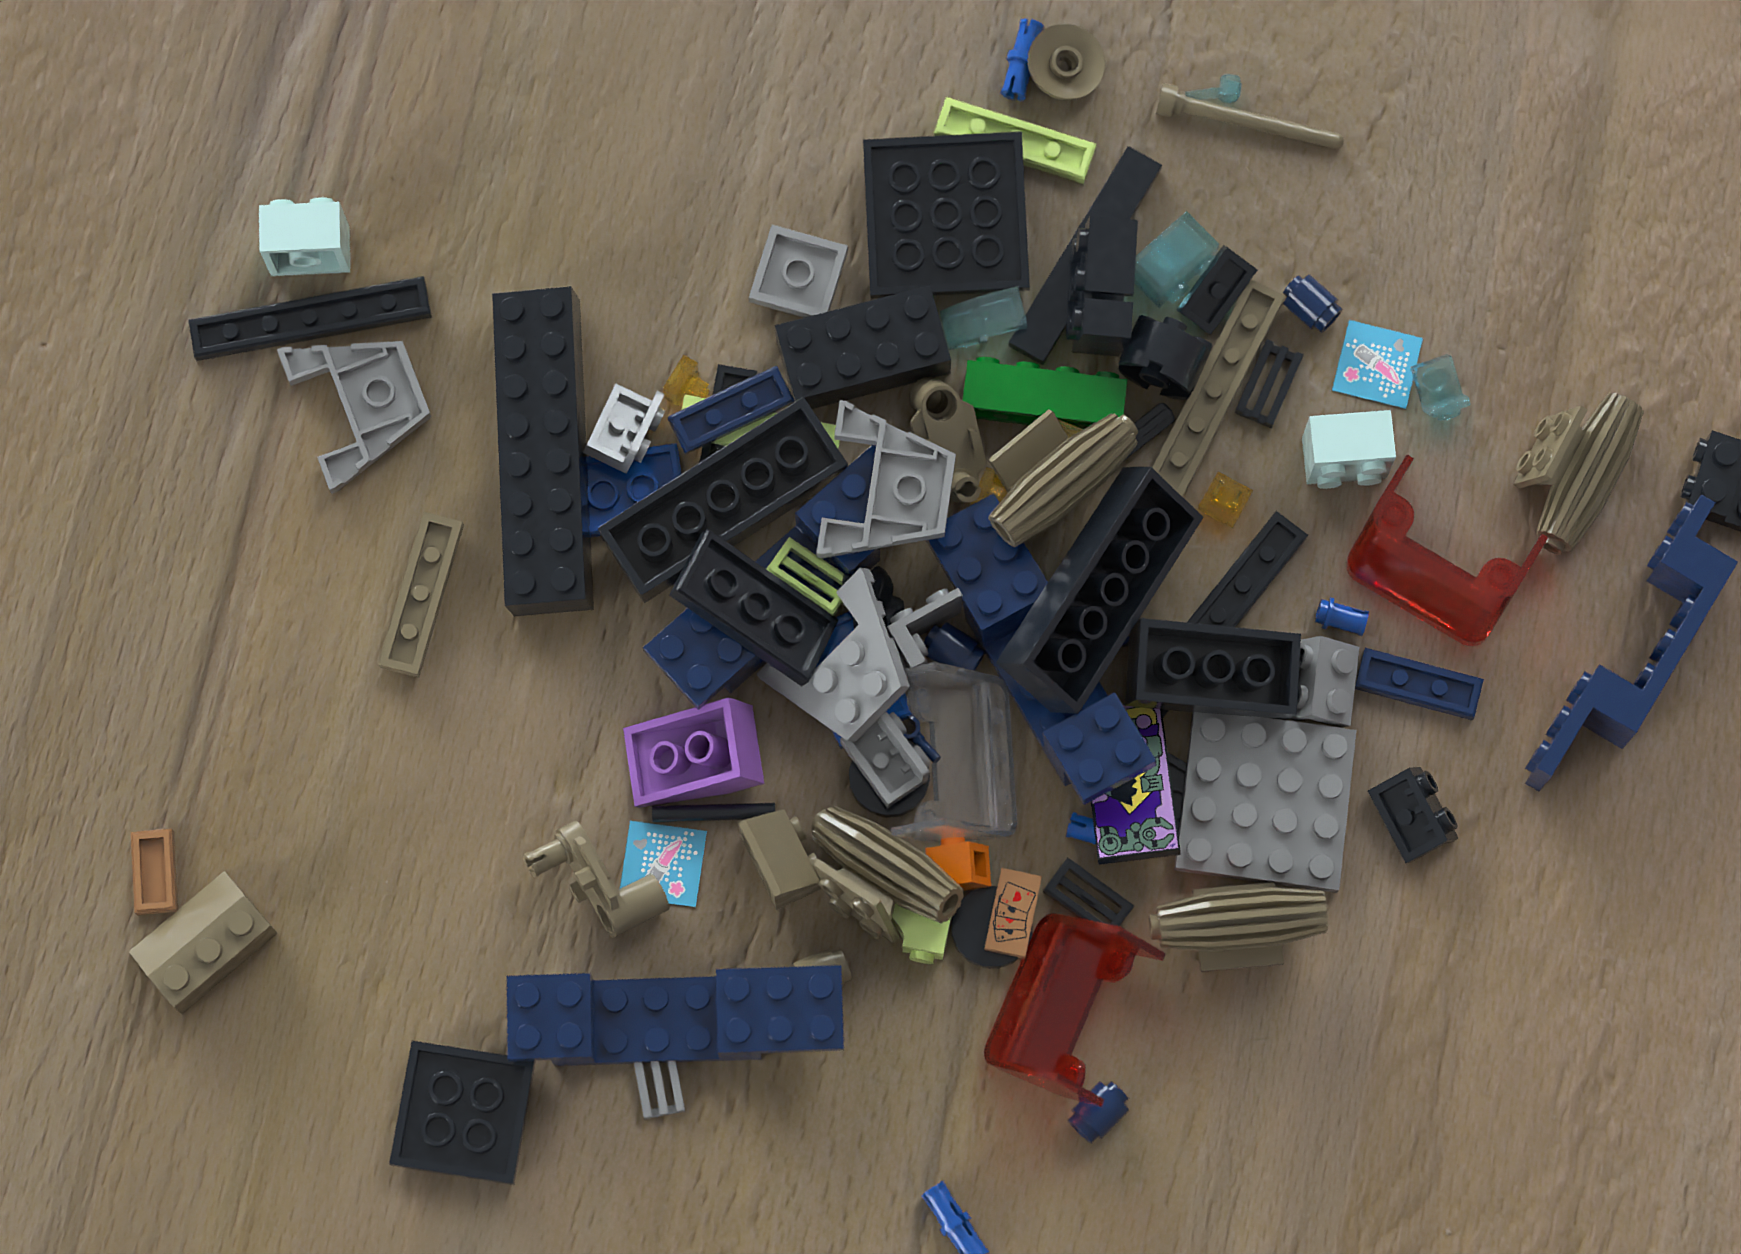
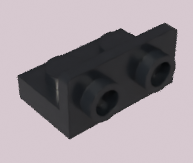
[1368,767,1458,863]

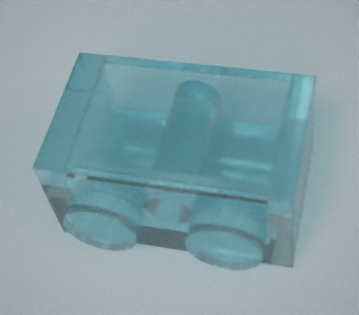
[1134,211,1220,308]

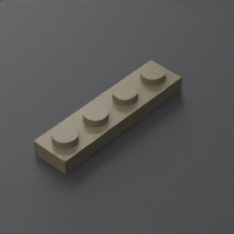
[378,512,464,678]

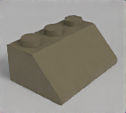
[129,871,277,1014]

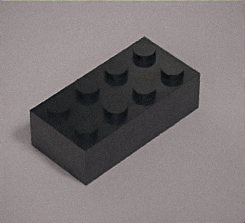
[775,285,951,409]
[1125,618,1301,720]

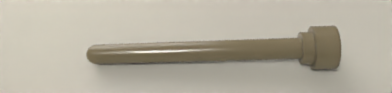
[1156,83,1344,149]

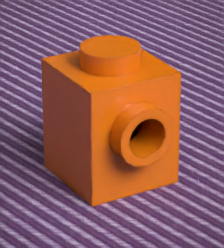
[926,837,991,891]

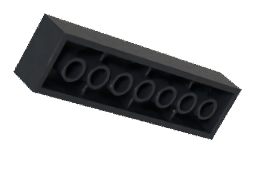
[492,286,594,616]

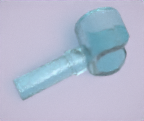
[1185,74,1242,103]

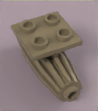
[1513,393,1644,555]
[988,409,1138,547]
[812,806,964,943]
[1149,882,1328,972]

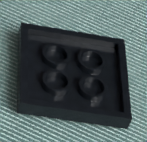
[389,1041,536,1185]

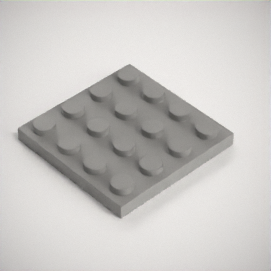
[1174,712,1357,893]

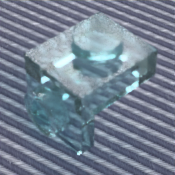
[1410,354,1471,420]

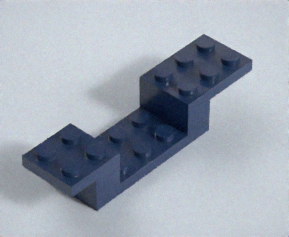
[643,445,880,710]
[926,493,1157,805]
[1525,494,1738,791]
[506,965,844,1066]

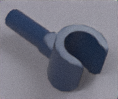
[904,716,941,764]

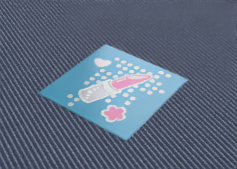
[1332,320,1423,409]
[620,821,707,907]

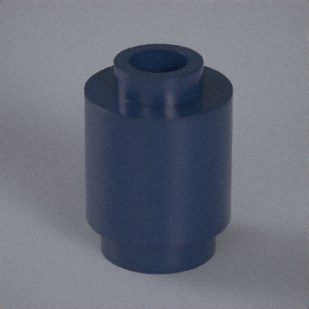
[1283,274,1343,333]
[924,622,986,679]
[1067,1081,1129,1144]

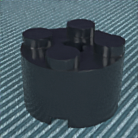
[1118,315,1213,400]

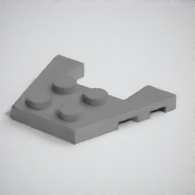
[277,341,431,494]
[816,400,956,558]
[757,568,910,741]

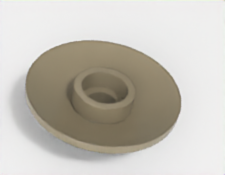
[1028,23,1106,100]

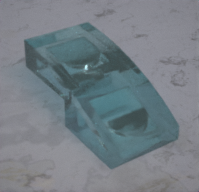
[940,286,1027,350]

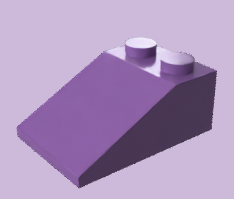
[623,697,764,808]

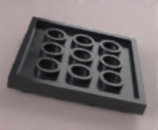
[863,131,1030,299]

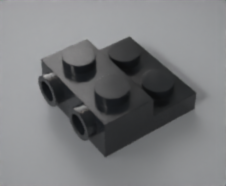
[1680,430,1741,532]

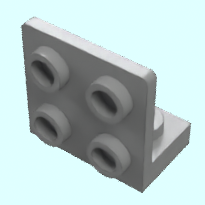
[887,588,963,686]

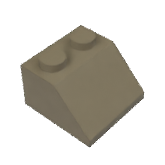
[738,809,821,910]

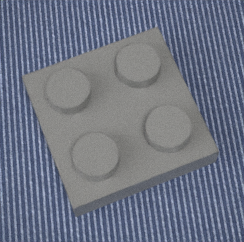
[749,225,848,318]

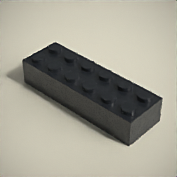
[598,397,848,603]
[996,467,1204,714]

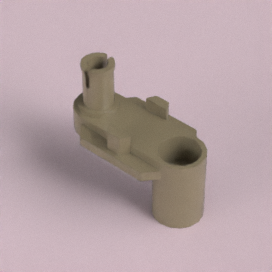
[909,377,986,502]
[523,820,669,938]

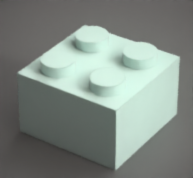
[259,197,350,276]
[1302,410,1396,489]

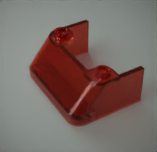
[1346,455,1549,646]
[984,913,1166,1107]

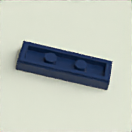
[668,365,794,455]
[1355,648,1484,720]

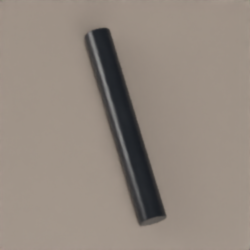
[652,803,776,822]

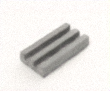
[634,1061,685,1119]

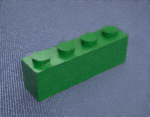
[963,357,1128,431]

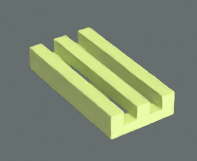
[766,537,844,616]

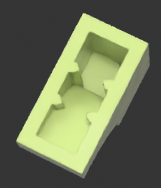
[891,904,952,964]

